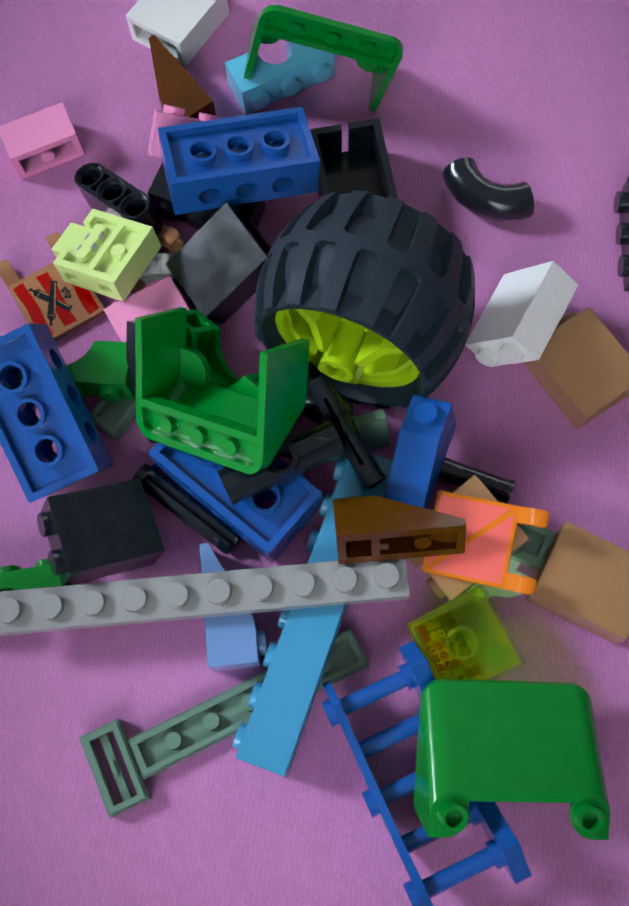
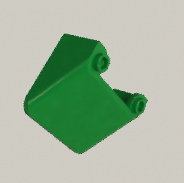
[244,5,404,112]
[413,679,610,840]

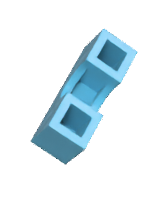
[225,41,335,115]

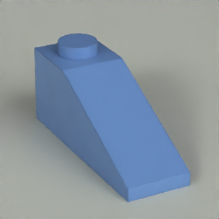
[200,543,268,671]

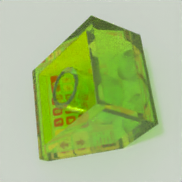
[406,585,526,680]

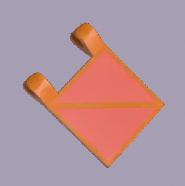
[421,490,550,595]

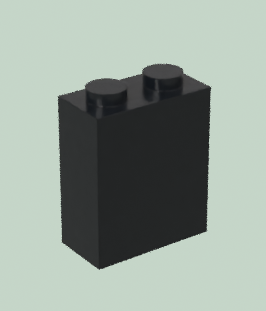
[166,202,272,324]
[37,479,165,586]

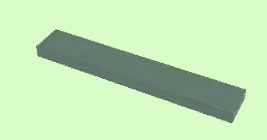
[127,628,369,780]

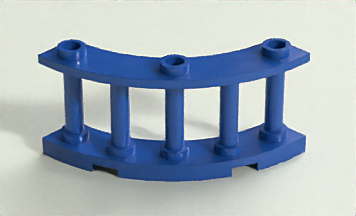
[321,641,532,906]

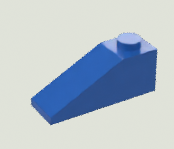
[384,395,456,509]

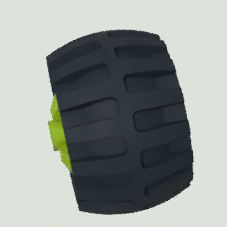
[254,190,475,409]

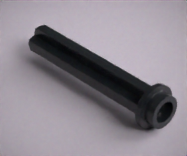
[132,463,240,554]

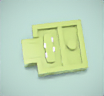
[52,209,162,302]

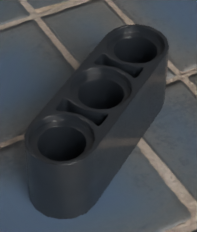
[74,163,163,235]

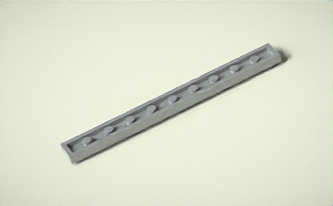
[0,559,410,636]

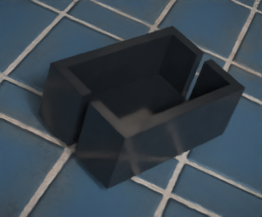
[310,118,398,199]

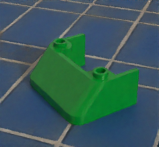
[135,307,310,474]

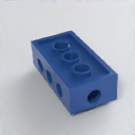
[158,107,320,215]
[0,323,114,503]
[148,442,323,563]

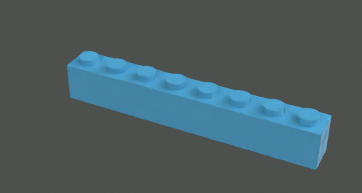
[232,448,393,778]

